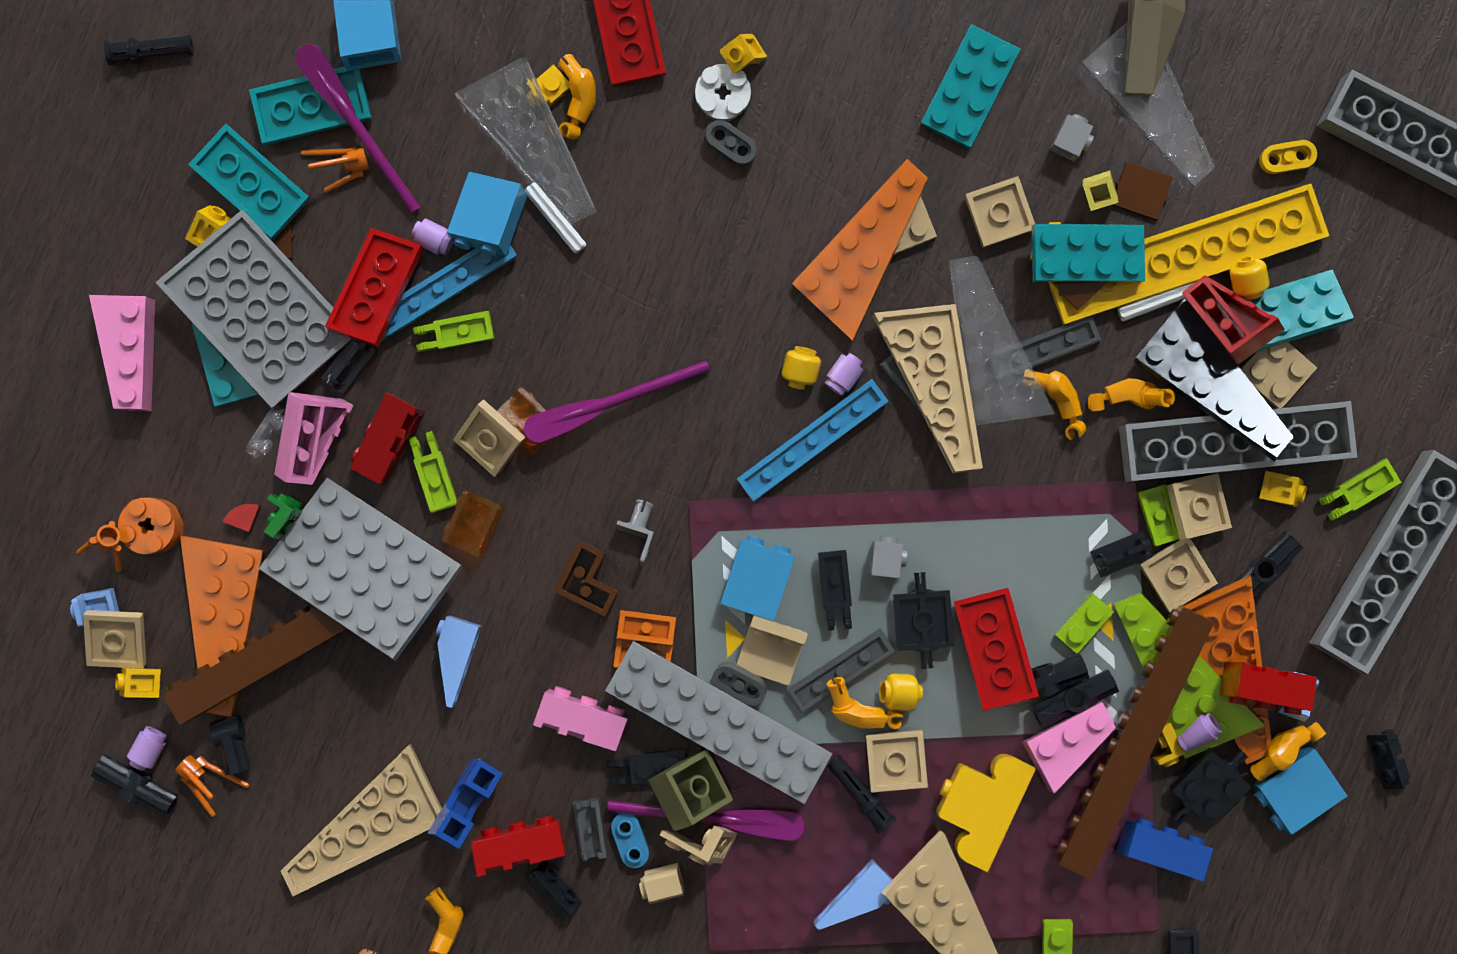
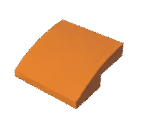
[613,610,676,669]

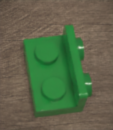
[264,493,303,539]

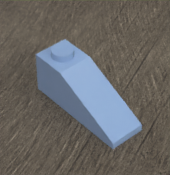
[436,615,482,708]
[814,859,893,930]

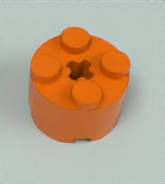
[118,498,184,554]

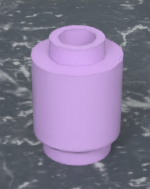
[411,218,454,256]
[824,353,864,396]
[127,726,166,771]

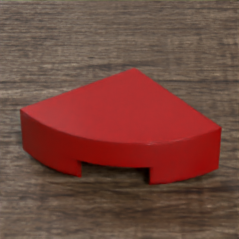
[223,504,261,532]

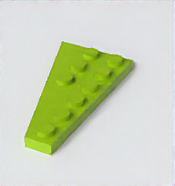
[1114,592,1265,759]

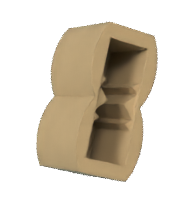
[639,863,684,904]

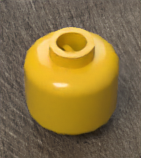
[1229,256,1270,300]
[781,346,821,390]
[879,674,923,711]

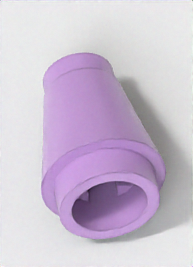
[1177,713,1222,752]

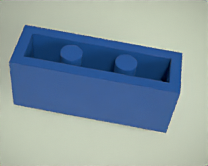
[1116,818,1213,882]

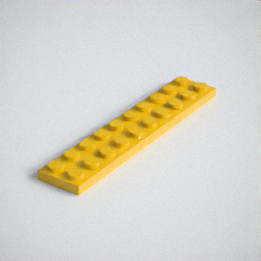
[1048,183,1329,325]

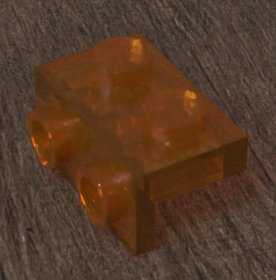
[497,387,549,456]
[442,490,504,558]

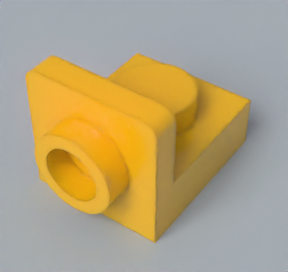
[720,34,767,73]
[527,64,570,109]
[185,205,231,247]
[1259,471,1307,508]
[115,668,161,698]
[1152,721,1185,767]

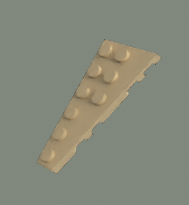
[872,304,983,473]
[281,744,442,896]
[881,831,998,954]

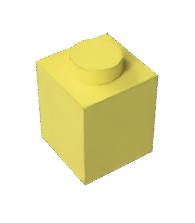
[1083,171,1118,211]

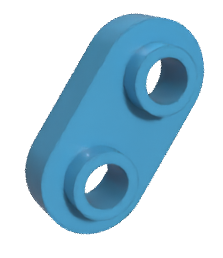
[611,813,649,868]

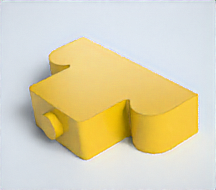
[936,754,1036,872]

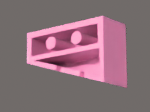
[274,392,354,485]
[533,686,628,751]
[1022,702,1116,793]

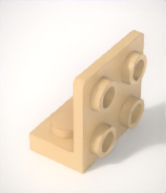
[737,615,808,685]
[660,826,738,866]

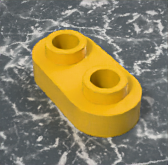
[1259,140,1317,174]

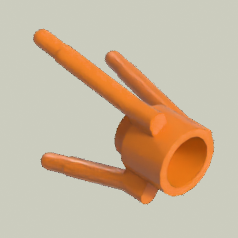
[301,147,369,193]
[76,521,122,573]
[175,755,250,817]

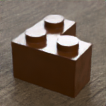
[554,540,619,617]

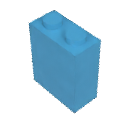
[333,0,402,71]
[447,172,527,256]
[720,535,795,621]
[1252,746,1347,835]

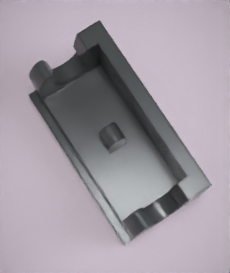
[572,797,608,861]

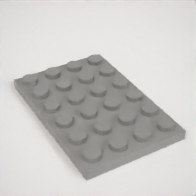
[155,210,352,409]
[259,478,463,661]

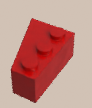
[471,815,567,877]

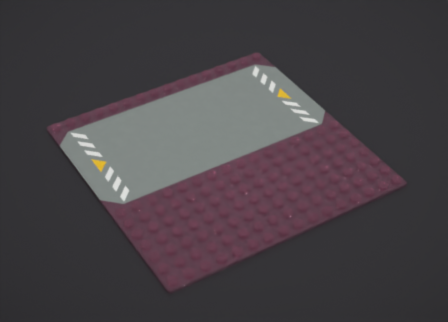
[689,481,1159,951]

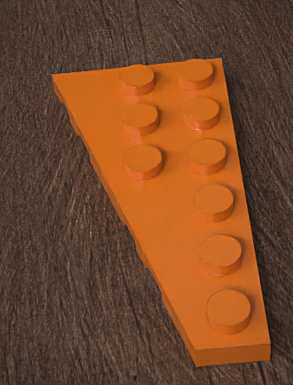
[792,159,928,341]
[180,535,265,717]
[1176,575,1271,764]

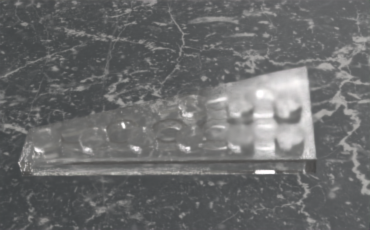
[1080,21,1215,188]
[454,57,597,224]
[949,256,1056,426]

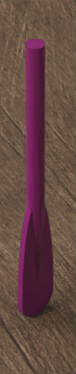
[295,44,420,214]
[524,361,710,443]
[607,800,804,841]

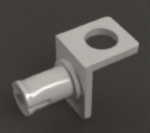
[616,499,654,566]

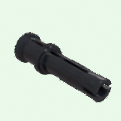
[104,35,194,66]
[826,754,897,834]

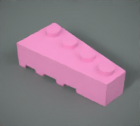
[89,295,155,412]

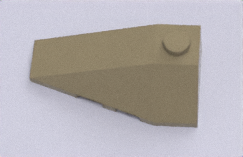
[1124,0,1186,95]

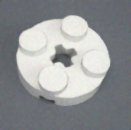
[695,64,751,121]

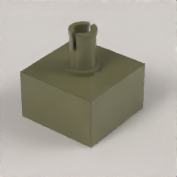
[648,749,733,831]

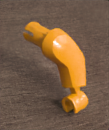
[558,54,596,140]
[1023,369,1086,440]
[1088,378,1175,411]
[827,677,903,729]
[1250,722,1326,781]
[425,887,464,954]

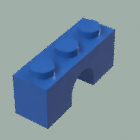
[427,759,503,849]

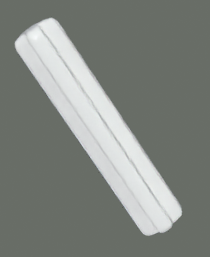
[525,182,586,253]
[1117,281,1195,321]

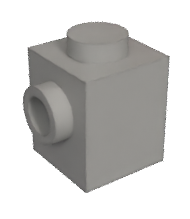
[1049,114,1094,162]
[869,536,907,578]

